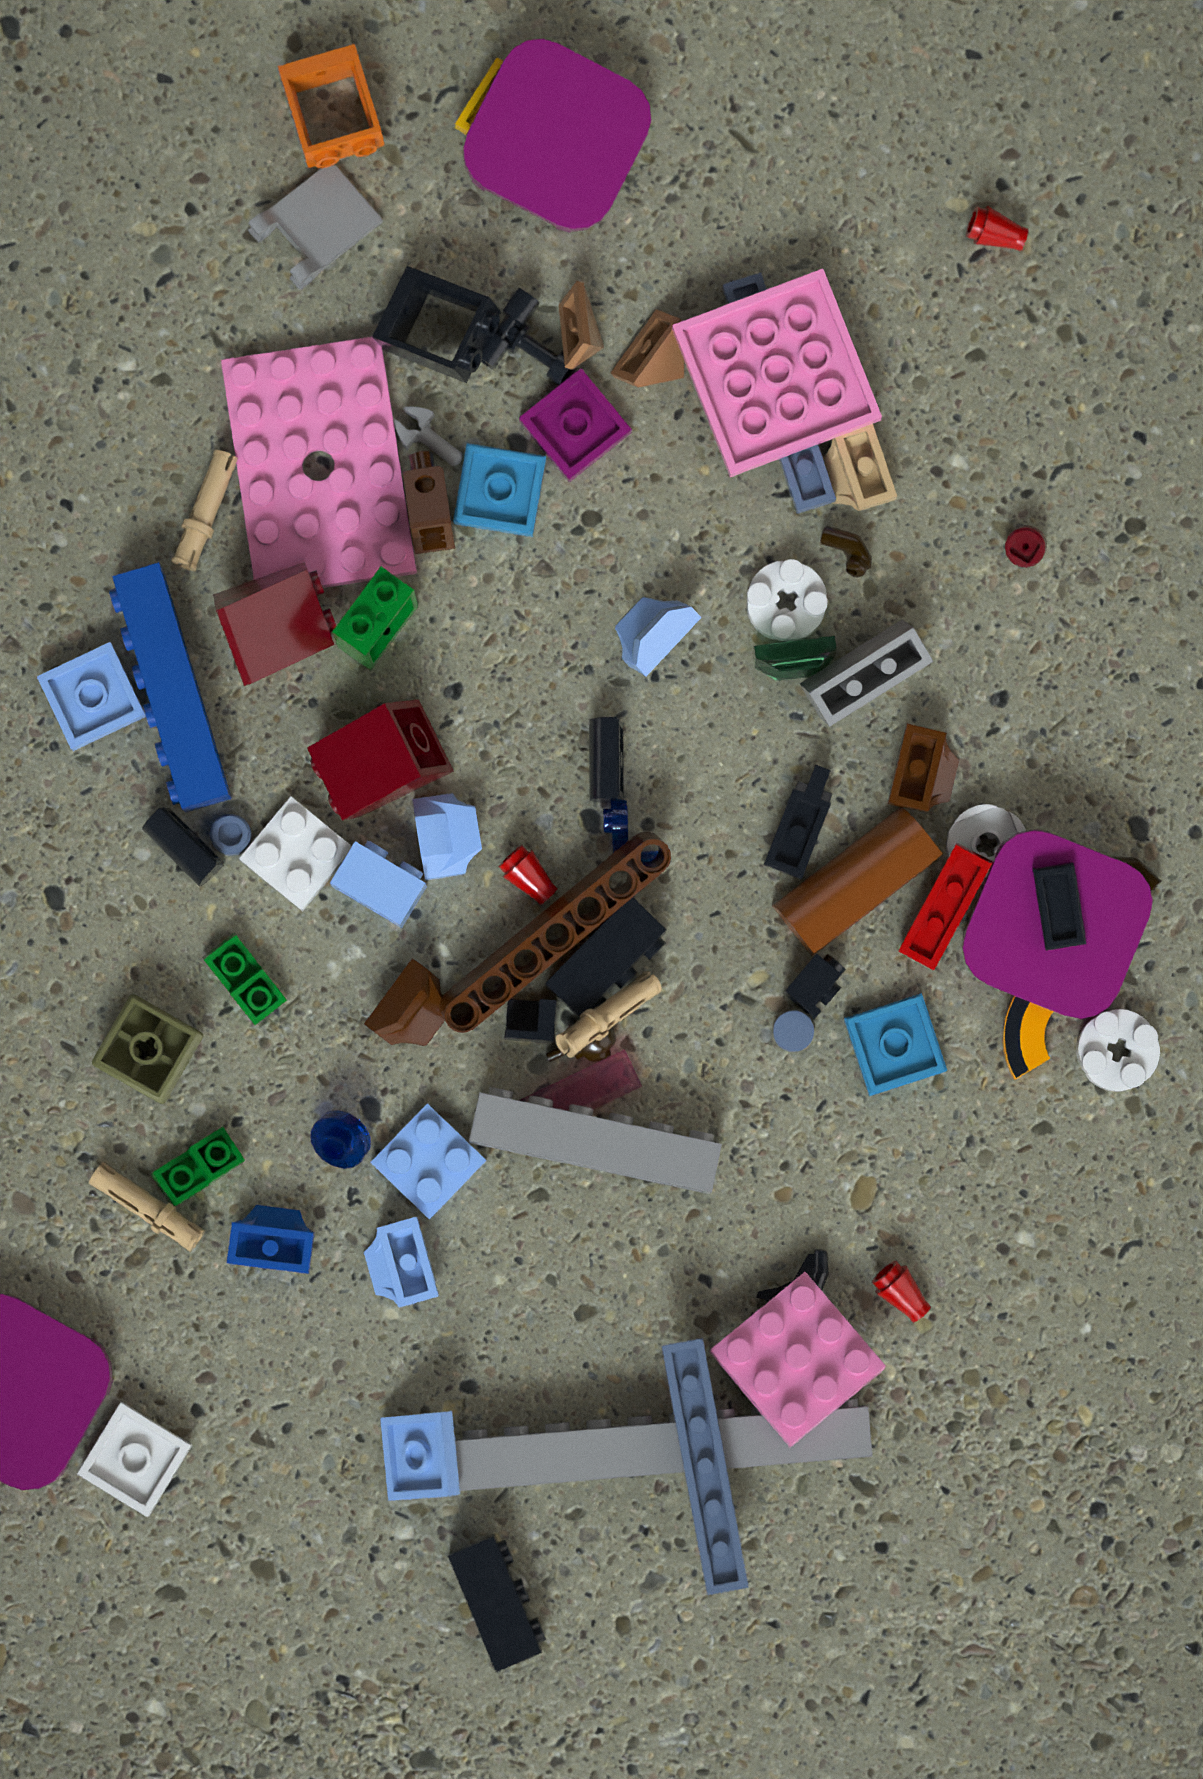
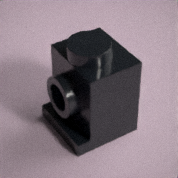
[783,953,846,1020]

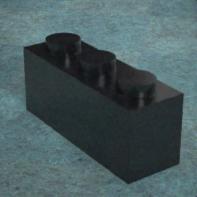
[545,897,666,1019]
[448,1534,547,1672]

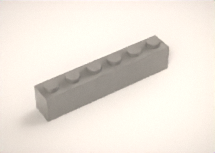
[469,1087,722,1194]

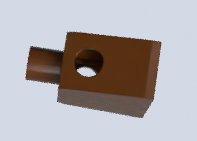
[403,451,455,554]

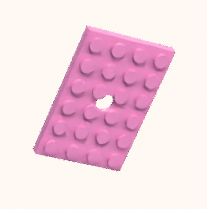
[221,337,417,588]

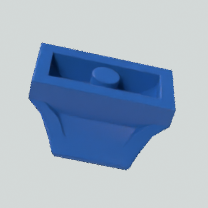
[227,1205,315,1274]

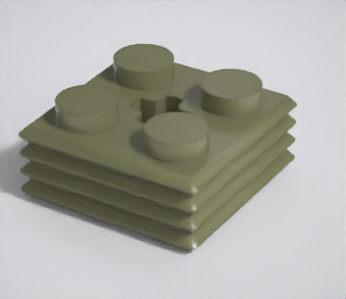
[91,994,203,1104]

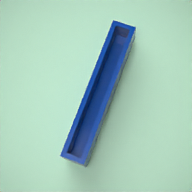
[109,562,232,813]

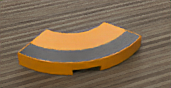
[1002,996,1054,1080]

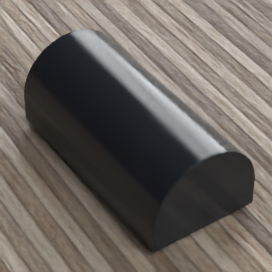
[589,717,624,803]
[142,807,224,887]

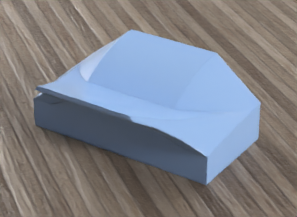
[615,597,701,676]
[412,793,482,880]
[364,1217,439,1308]

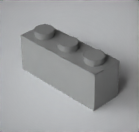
[800,619,933,727]

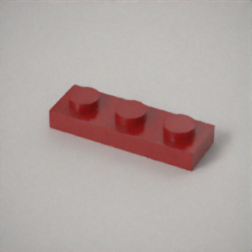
[898,843,993,970]

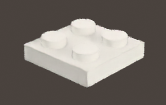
[239,796,352,912]
[77,1402,192,1517]

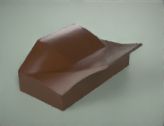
[887,723,959,813]
[364,958,451,1046]

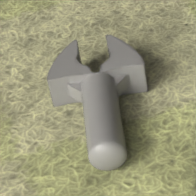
[394,407,463,466]

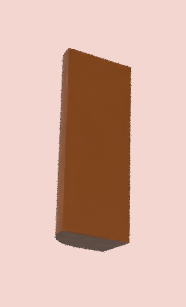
[772,807,943,957]

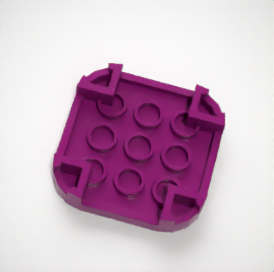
[462,39,652,233]
[961,829,1153,1019]
[0,1294,114,1490]

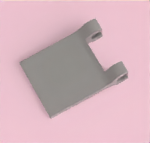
[248,165,383,290]

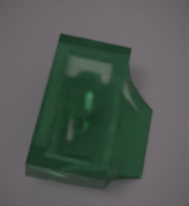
[752,636,837,681]

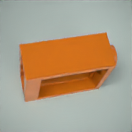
[278,44,385,168]

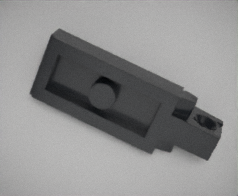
[764,765,832,880]

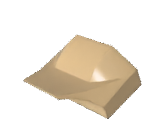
[823,424,898,511]

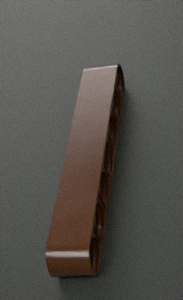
[439,831,671,1033]

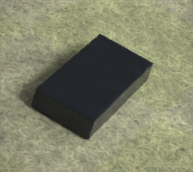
[1032,862,1087,951]

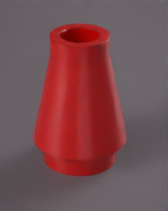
[966,206,1029,251]
[498,844,558,905]
[872,1261,931,1323]

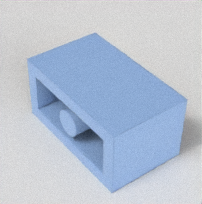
[330,840,427,928]

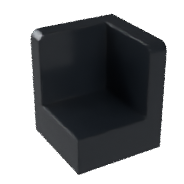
[504,999,557,1044]

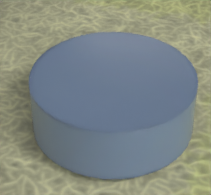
[210,814,252,856]
[773,1011,814,1052]

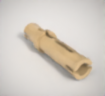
[171,449,238,571]
[556,971,662,1057]
[89,1162,205,1252]

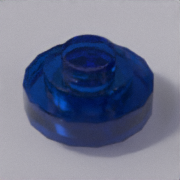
[310,1110,371,1169]

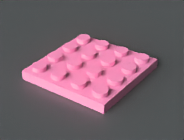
[672,269,882,477]

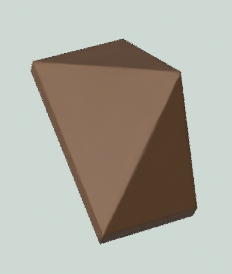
[558,281,604,369]
[610,309,684,388]

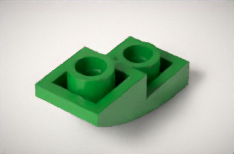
[202,932,287,1025]
[151,1126,245,1207]

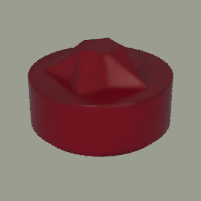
[1005,525,1047,568]

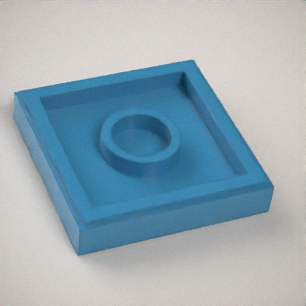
[453,443,546,537]
[843,993,947,1096]

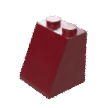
[213,562,336,686]
[307,699,454,821]

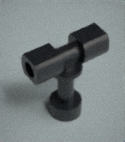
[481,288,573,385]

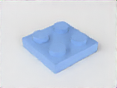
[37,642,146,751]
[370,1103,487,1220]
[380,1411,460,1501]

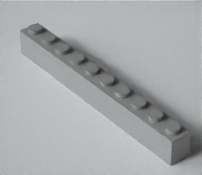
[455,1398,873,1491]

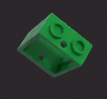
[332,566,418,671]

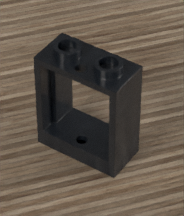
[372,266,501,383]

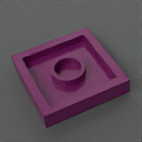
[519,368,632,483]

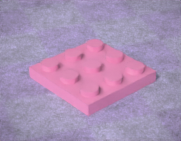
[710,1272,886,1448]

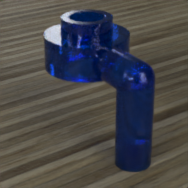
[603,800,658,862]

